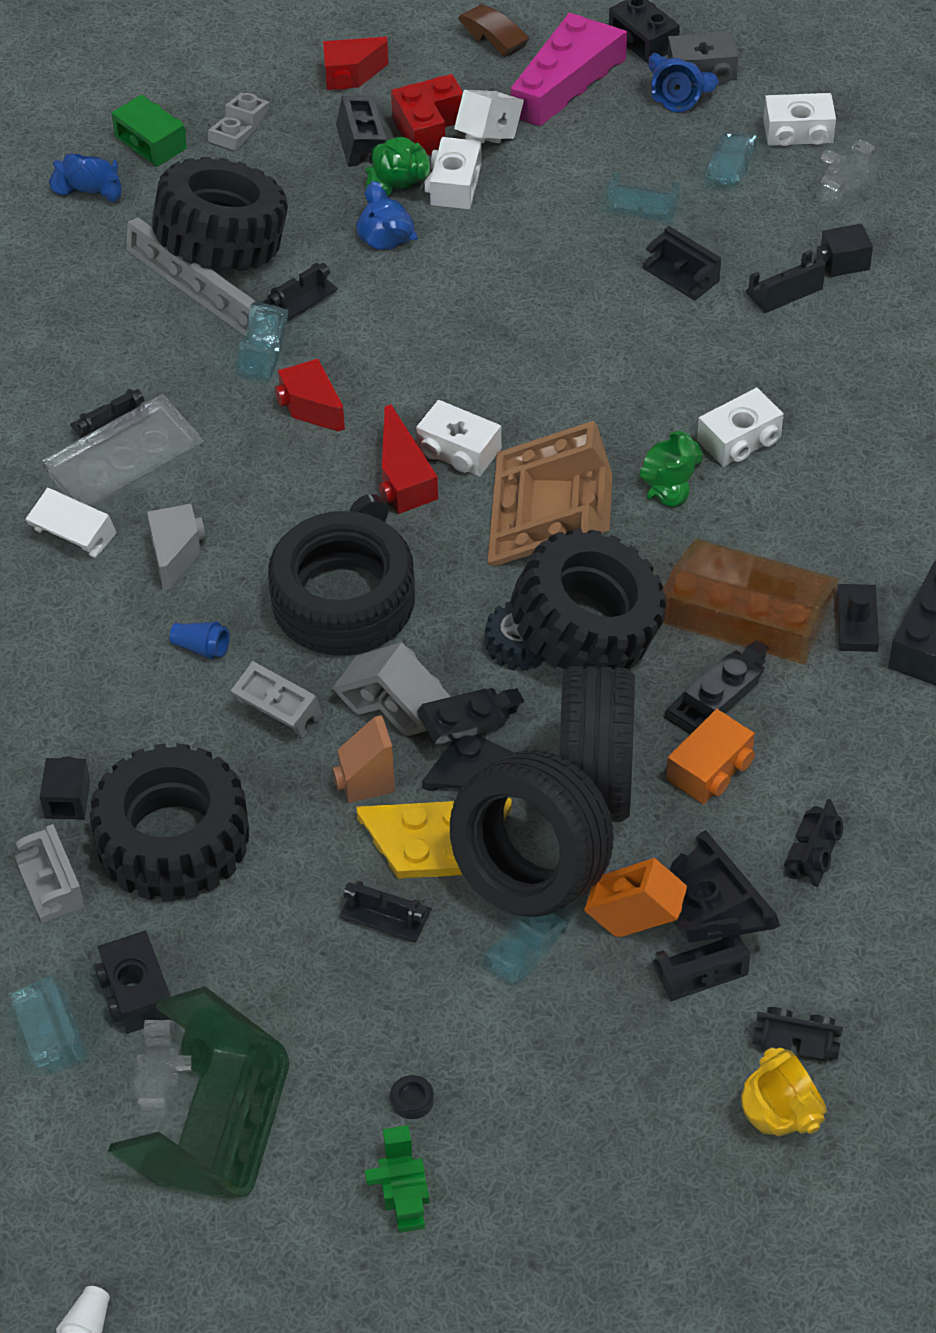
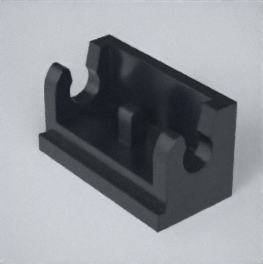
[336,96,386,167]
[643,226,721,301]
[746,250,826,313]
[652,935,750,1001]

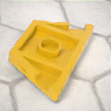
[357,798,512,879]

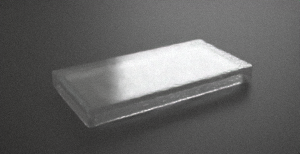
[42,393,205,509]

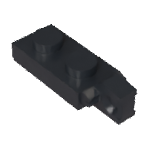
[682,640,769,717]
[417,688,524,745]

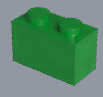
[111,94,187,167]

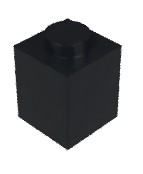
[817,223,873,277]
[40,757,90,820]

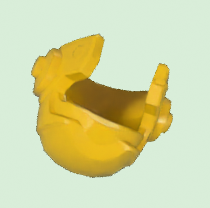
[741,1048,827,1137]

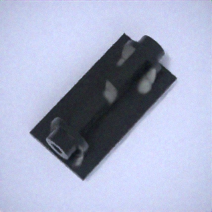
[262,263,338,323]
[70,389,151,450]
[784,799,843,887]
[339,880,432,942]
[752,1007,843,1062]

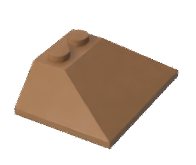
[488,421,613,566]

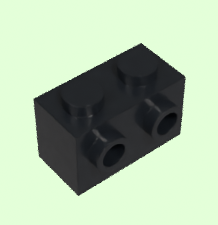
[609,0,680,63]

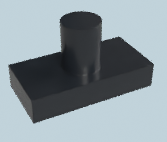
[837,584,879,652]

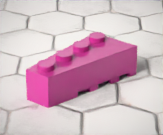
[511,13,627,126]

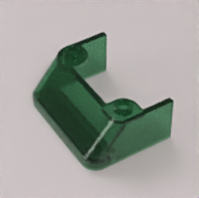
[108,986,289,1200]

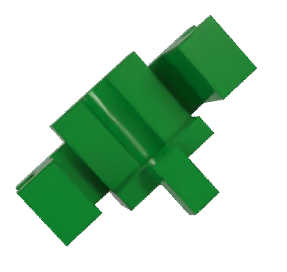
[364,1125,430,1233]

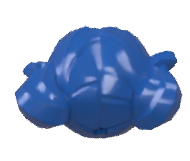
[648,53,719,112]
[49,153,122,203]
[356,180,418,250]

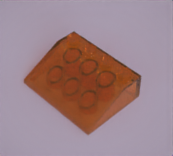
[662,538,840,665]

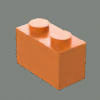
[666,709,755,804]
[584,858,687,938]

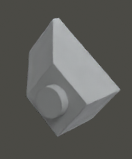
[147,504,206,590]

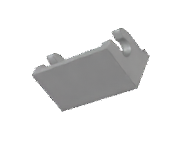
[230,661,323,737]
[15,824,84,923]

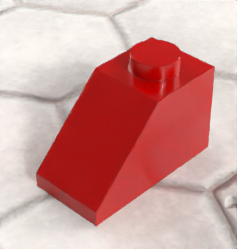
[323,36,389,90]
[275,359,345,432]

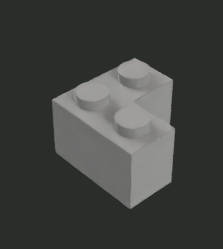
[332,642,451,736]

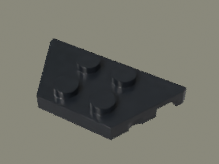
[669,830,780,943]

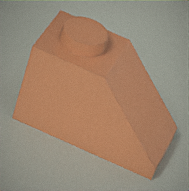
[332,715,395,803]

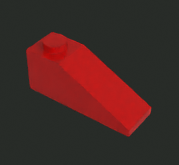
[379,404,438,514]

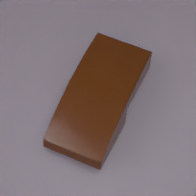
[458,4,529,57]

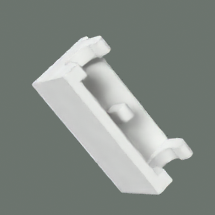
[26,488,117,558]

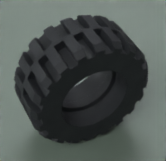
[152,157,288,271]
[511,529,667,670]
[89,743,250,902]

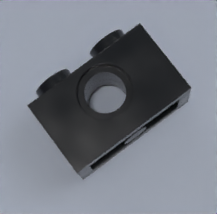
[94,930,175,1034]

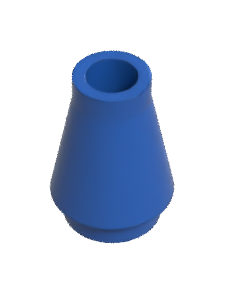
[169,621,230,659]

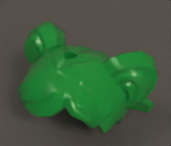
[365,137,431,195]
[639,431,703,507]

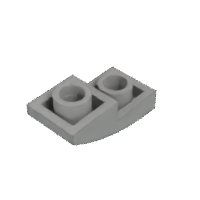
[208,93,270,151]

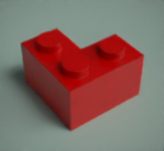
[391,74,463,156]

